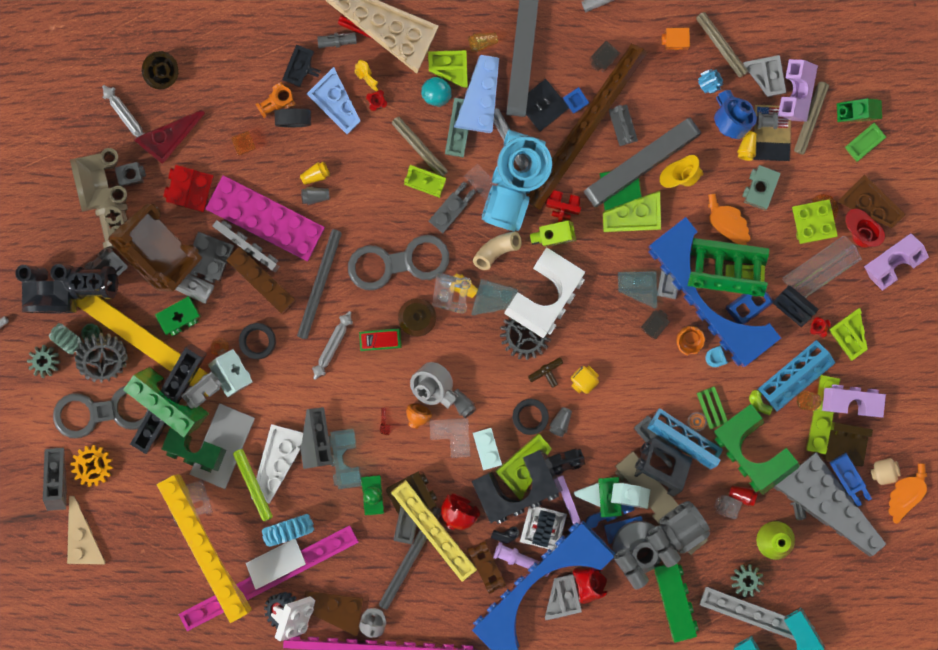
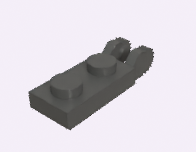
[429,181,476,233]
[634,416,675,468]

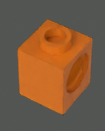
[661,28,690,50]

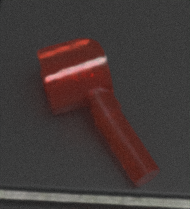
[380,408,391,435]

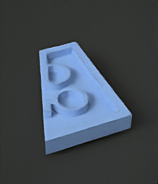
[307,67,361,135]

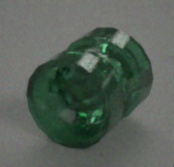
[81,324,103,341]

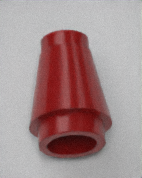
[729,485,758,507]

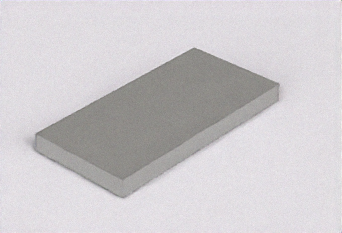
[190,403,255,489]

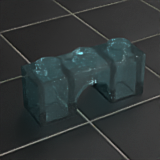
[328,429,362,489]

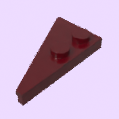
[134,110,205,164]

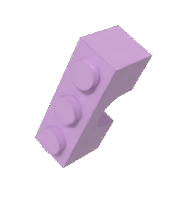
[778,59,818,122]
[864,234,929,291]
[822,385,886,417]

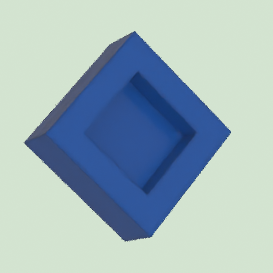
[563,87,589,114]

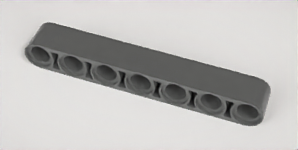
[506,0,539,117]
[584,117,702,208]

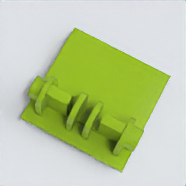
[792,200,838,244]

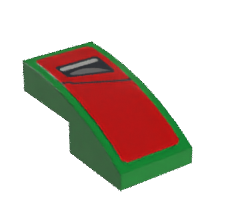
[359,329,402,351]

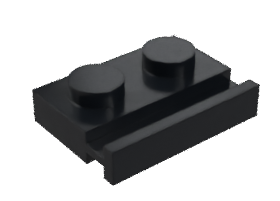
[773,285,819,328]

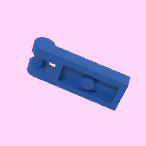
[586,504,635,528]

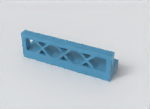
[758,340,835,412]
[647,408,723,470]

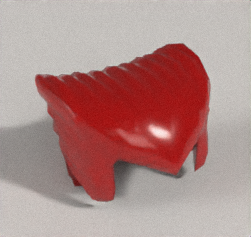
[573,567,608,604]

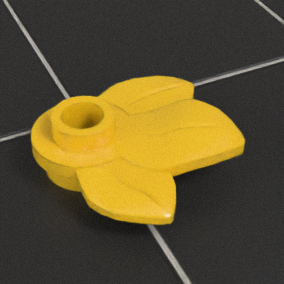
[354,59,378,91]

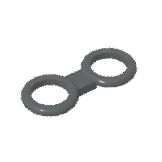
[348,235,449,290]
[53,386,149,439]

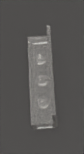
[782,236,862,298]

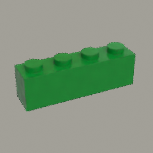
[654,564,699,643]

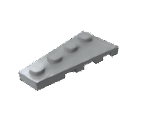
[213,220,280,273]

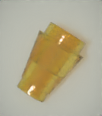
[468,32,498,52]

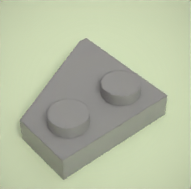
[545,574,582,620]

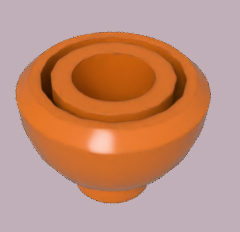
[406,403,432,429]

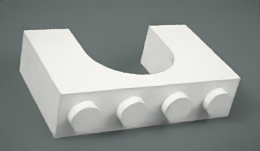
[504,247,585,338]

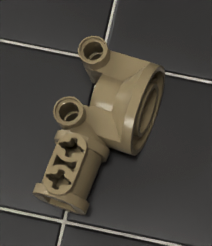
[70,148,128,249]

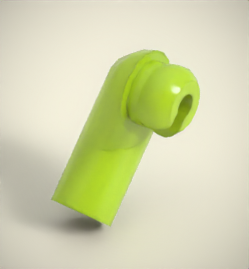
[749,390,773,416]

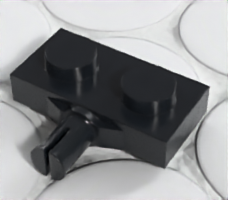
[282,44,321,88]

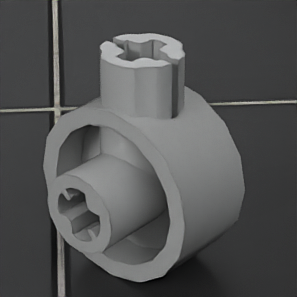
[410,362,459,409]

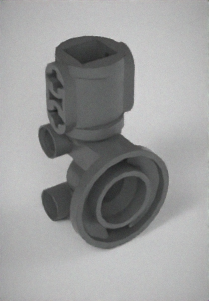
[611,501,710,590]

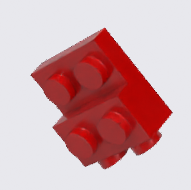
[163,165,214,212]

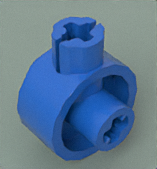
[714,90,757,139]

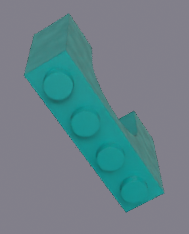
[734,608,825,650]

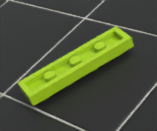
[806,375,840,454]

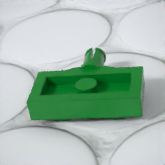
[598,477,622,517]

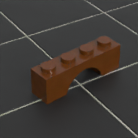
[226,246,296,314]

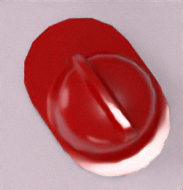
[846,209,885,248]

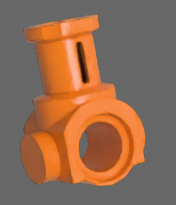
[255,82,296,118]

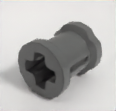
[756,112,778,129]

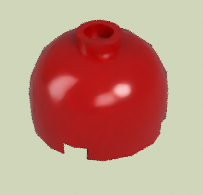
[441,493,480,530]

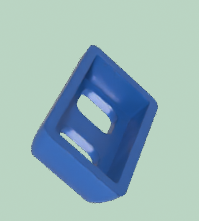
[726,292,773,325]

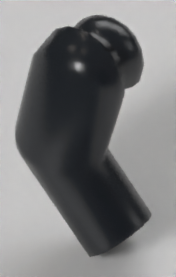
[491,526,519,544]

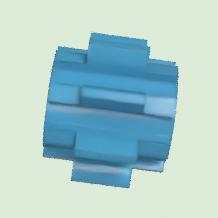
[698,69,723,94]

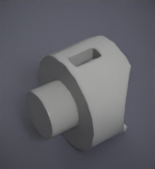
[359,608,386,638]

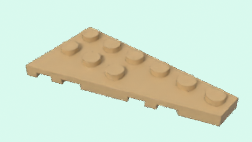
[325,0,439,73]

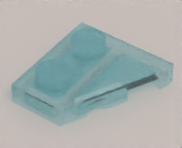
[618,271,657,309]
[471,279,518,315]

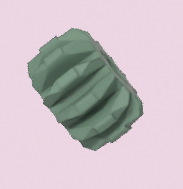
[49,323,83,354]
[27,345,61,378]
[731,564,764,597]

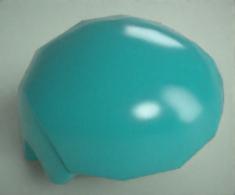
[421,77,452,107]

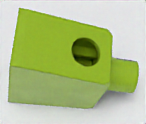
[530,221,577,247]

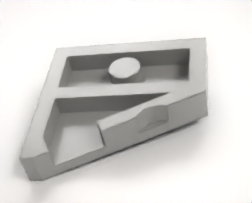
[743,55,787,97]

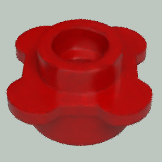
[366,90,387,111]
[810,317,831,338]

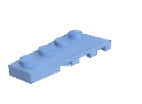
[454,55,499,133]

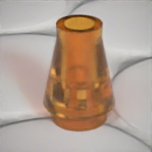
[210,337,229,357]

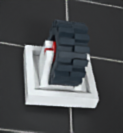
[520,506,567,550]
[264,592,315,642]

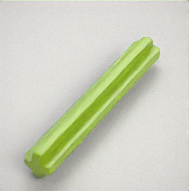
[233,449,273,521]

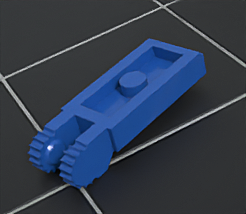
[829,453,872,507]

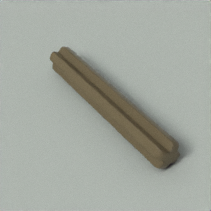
[696,12,748,77]
[794,82,829,155]
[392,117,448,177]

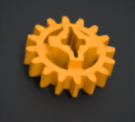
[71,445,114,487]

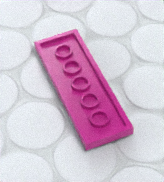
[206,175,325,262]

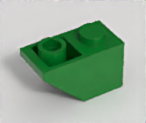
[837,98,882,122]

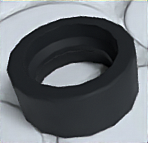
[275,108,311,128]
[239,323,276,360]
[512,399,549,435]

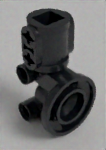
[15,264,119,314]

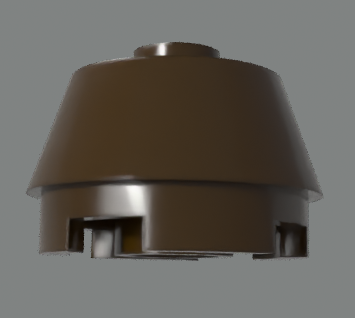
[142,51,179,90]
[398,298,436,337]

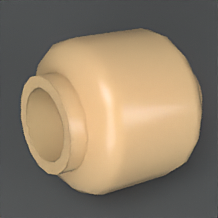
[871,458,901,485]

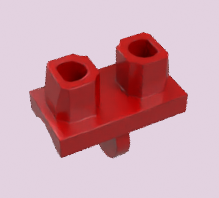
[546,190,581,223]

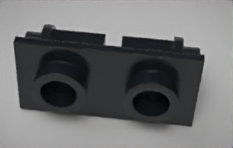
[548,448,585,476]

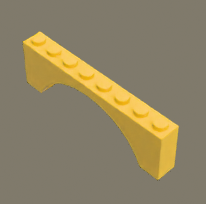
[157,474,252,623]

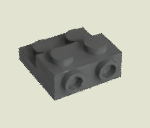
[190,232,234,283]

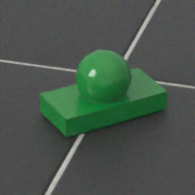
[361,475,384,516]

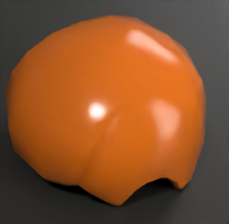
[676,326,706,356]

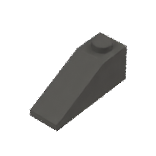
[301,407,333,469]
[43,448,67,511]

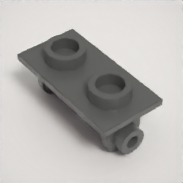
[609,105,638,146]

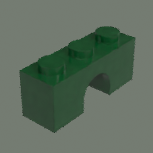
[161,428,227,473]

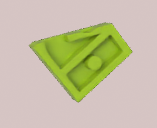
[428,50,468,88]
[829,308,868,361]

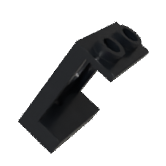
[634,438,692,497]

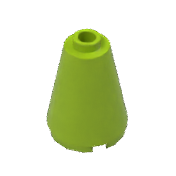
[756,521,795,560]

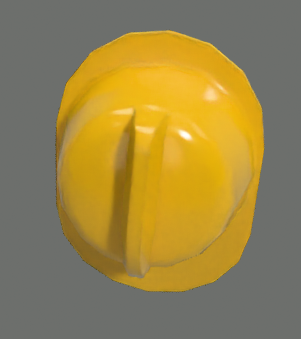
[659,155,703,188]

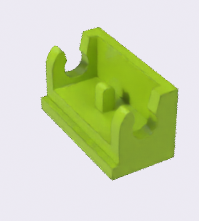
[404,165,446,198]

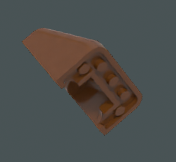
[108,203,202,292]

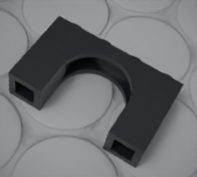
[472,448,563,524]

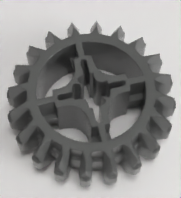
[500,317,552,360]
[75,332,128,383]

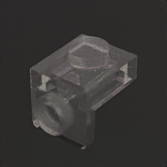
[714,494,742,519]

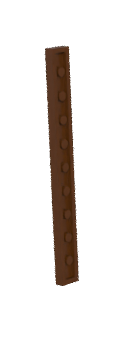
[527,43,648,210]

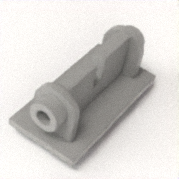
[181,372,222,409]

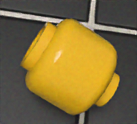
[571,365,599,394]

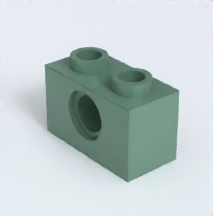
[742,165,781,211]

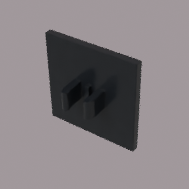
[526,78,569,132]

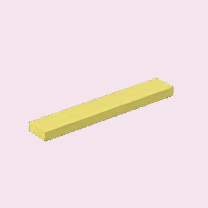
[391,480,477,582]

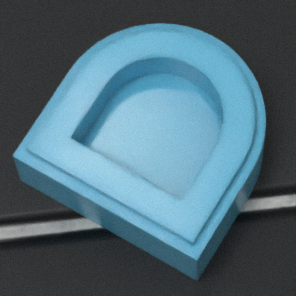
[705,345,728,367]

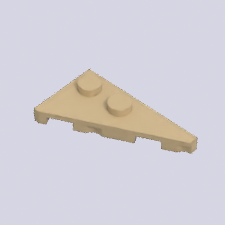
[67,496,106,564]

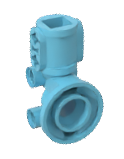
[482,129,552,231]

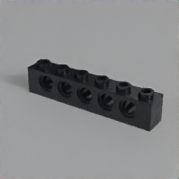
[130,344,208,454]

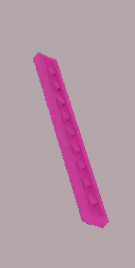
[178,525,359,631]
[283,636,477,650]

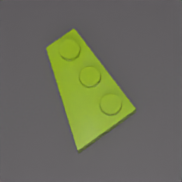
[603,190,661,232]
[495,433,552,500]

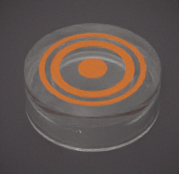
[687,412,707,431]

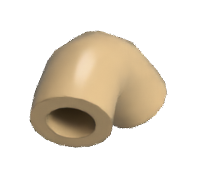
[473,231,521,270]

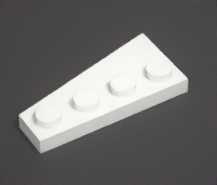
[251,424,303,504]

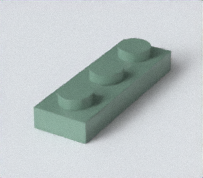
[445,98,468,158]

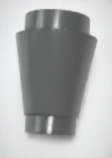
[301,187,330,205]
[454,389,476,418]
[549,407,572,437]

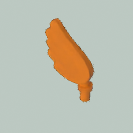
[708,194,750,245]
[888,463,927,524]

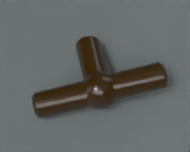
[528,357,563,388]

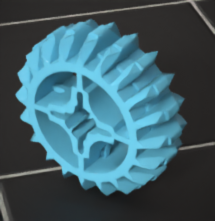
[262,514,314,547]

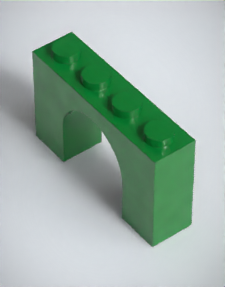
[123,367,209,437]
[714,404,800,495]

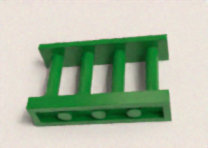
[687,238,769,297]

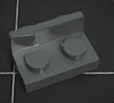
[83,248,128,286]

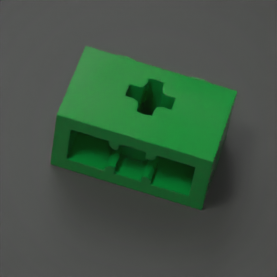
[155,296,201,337]

